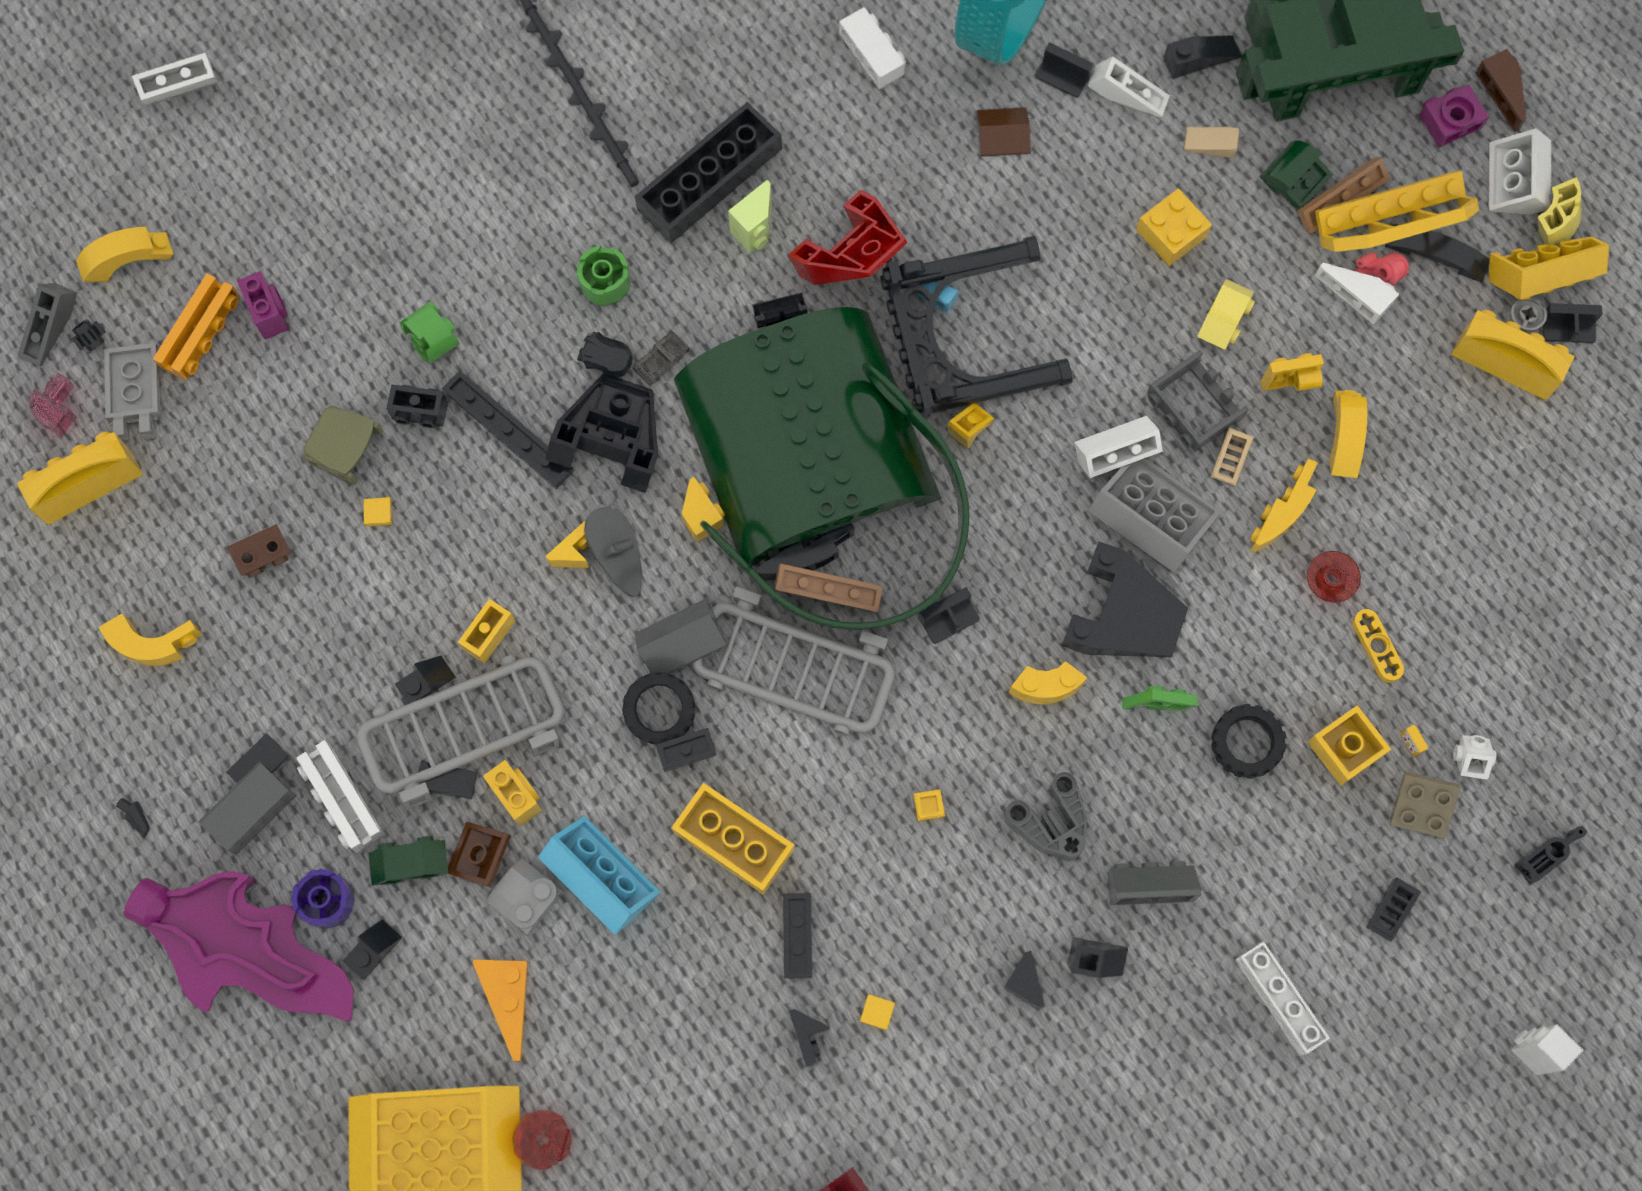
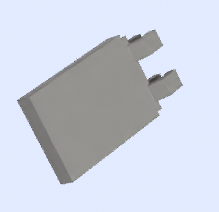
[104,343,161,443]

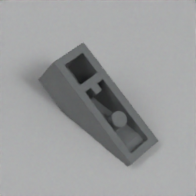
[18,283,77,366]

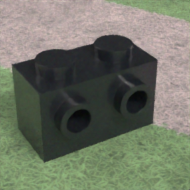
[386,384,448,428]

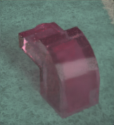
[29,373,76,438]

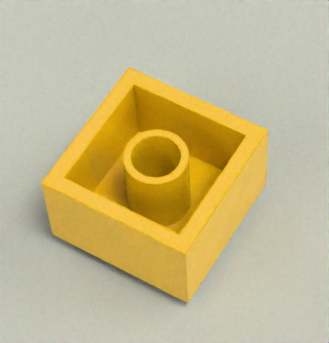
[1136,188,1212,266]
[1307,705,1392,786]

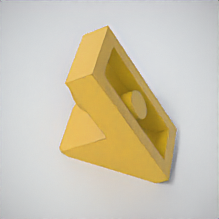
[947,403,994,449]
[545,521,589,568]

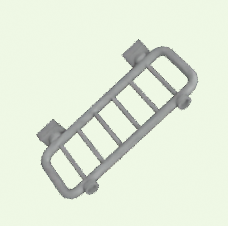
[692,586,895,735]
[357,655,564,810]

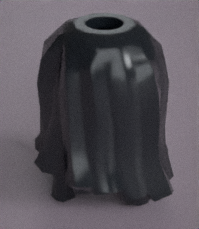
[577,331,633,378]

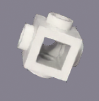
[1453,735,1496,780]

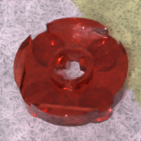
[513,1110,572,1170]

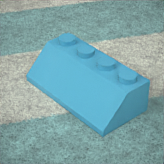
[538,816,661,935]

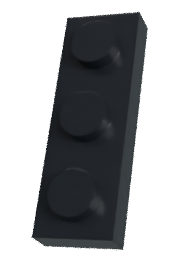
[783,893,812,979]

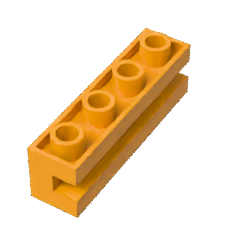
[153,273,239,381]

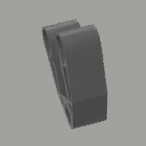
[1004,772,1087,861]

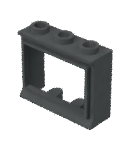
[1147,350,1249,452]

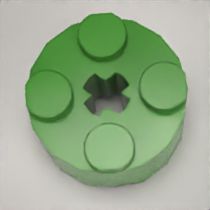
[577,246,630,306]
[400,301,459,364]

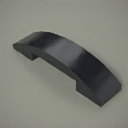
[1385,224,1490,283]

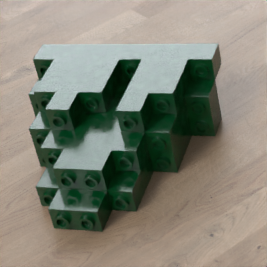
[1236,0,1464,122]

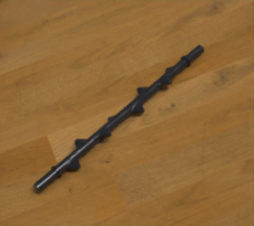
[520,0,639,187]

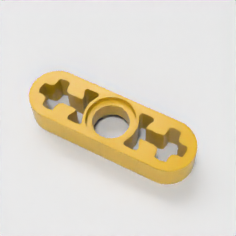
[1352,609,1404,683]

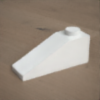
[1088,57,1170,117]
[1315,263,1399,325]

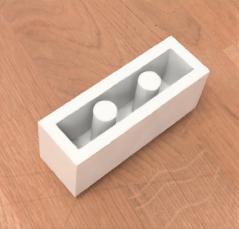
[839,7,906,89]
[132,53,217,105]
[1074,416,1163,478]
[1511,1024,1583,1075]

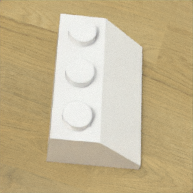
[1489,128,1551,215]

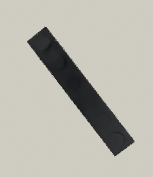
[442,370,574,490]

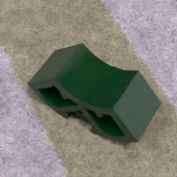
[368,836,448,886]

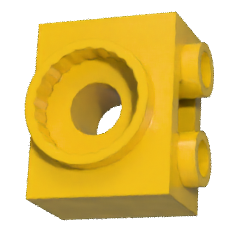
[483,760,542,827]

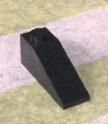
[1163,35,1242,79]

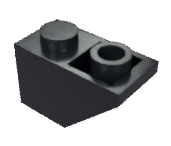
[1067,937,1128,978]

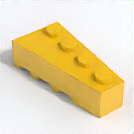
[1489,236,1609,300]

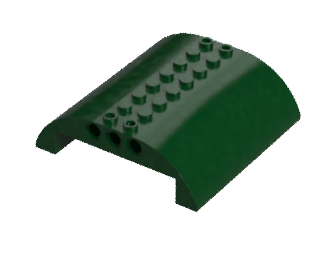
[674,307,941,566]

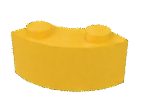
[1009,661,1087,705]

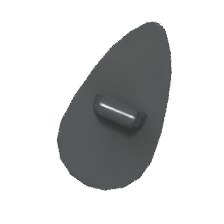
[584,507,642,597]

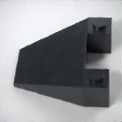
[545,373,658,493]
[1061,541,1188,657]

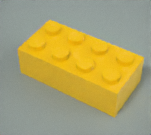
[672,783,795,895]

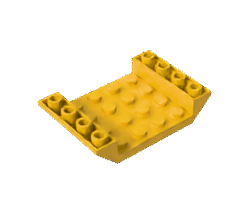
[349,1086,522,1191]

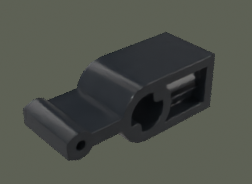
[1514,826,1587,884]

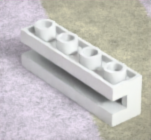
[296,740,385,853]
[1235,942,1330,1056]

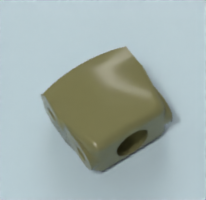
[303,406,384,485]

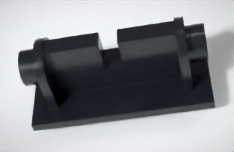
[752,292,808,329]

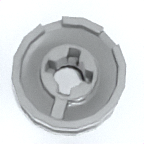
[1505,297,1547,334]

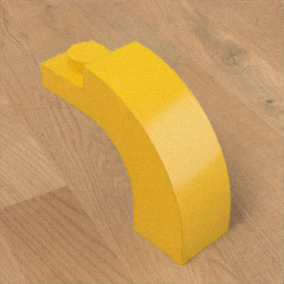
[76,227,173,282]
[1329,390,1367,478]
[98,613,202,666]

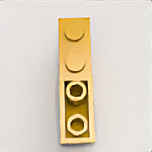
[1249,458,1318,552]

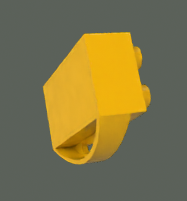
[1451,310,1575,400]
[17,431,143,525]

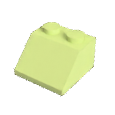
[728,180,772,253]

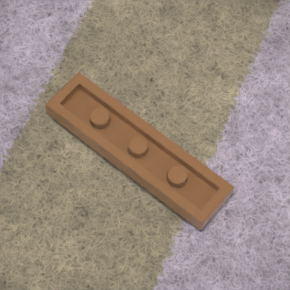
[1297,157,1390,234]
[773,564,883,612]

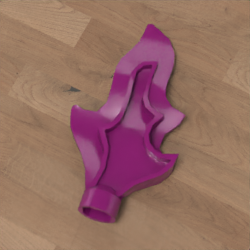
[124,871,354,1022]

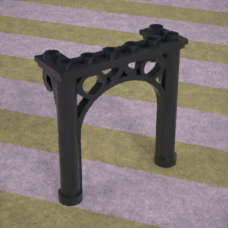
[880,236,1073,419]

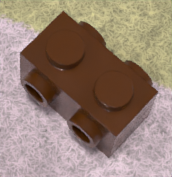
[227,524,291,578]

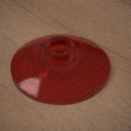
[1307,551,1361,603]

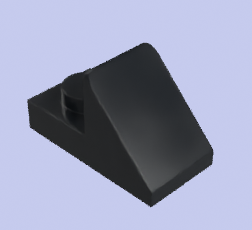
[395,655,456,704]
[343,919,403,980]
[789,1009,830,1067]

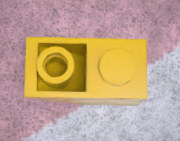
[682,477,725,543]

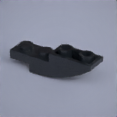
[755,523,855,580]

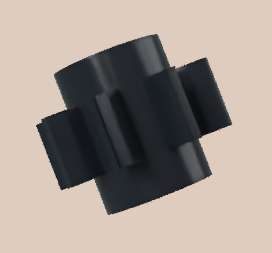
[71,319,105,352]

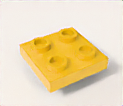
[1260,353,1324,392]

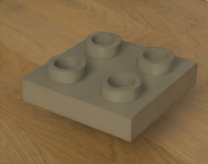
[1390,771,1461,838]

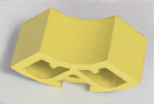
[1538,177,1582,247]
[1197,279,1255,350]

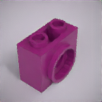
[1419,85,1489,148]
[237,271,289,340]

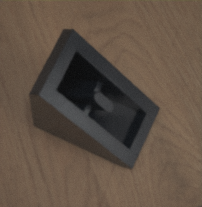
[1004,951,1045,1010]

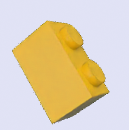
[458,599,516,664]

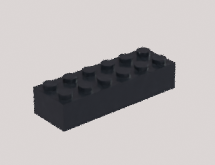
[634,102,782,243]

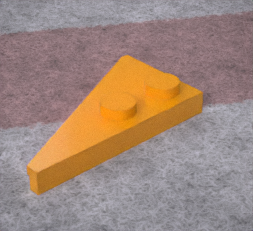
[473,960,528,1062]

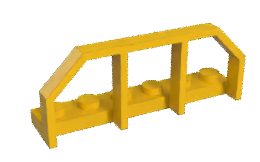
[1315,170,1479,252]

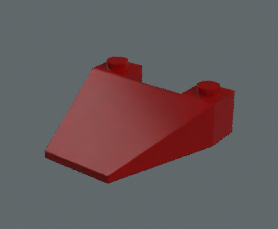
[788,190,907,285]

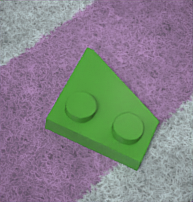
[1122,686,1198,711]

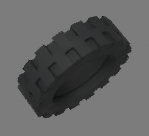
[622,672,696,745]
[1211,704,1287,779]

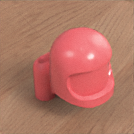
[1354,252,1409,286]

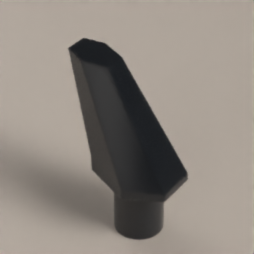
[116,798,150,837]

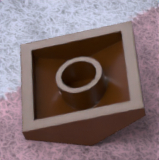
[977,107,1031,157]
[447,821,511,888]

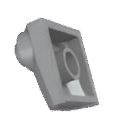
[486,858,564,936]

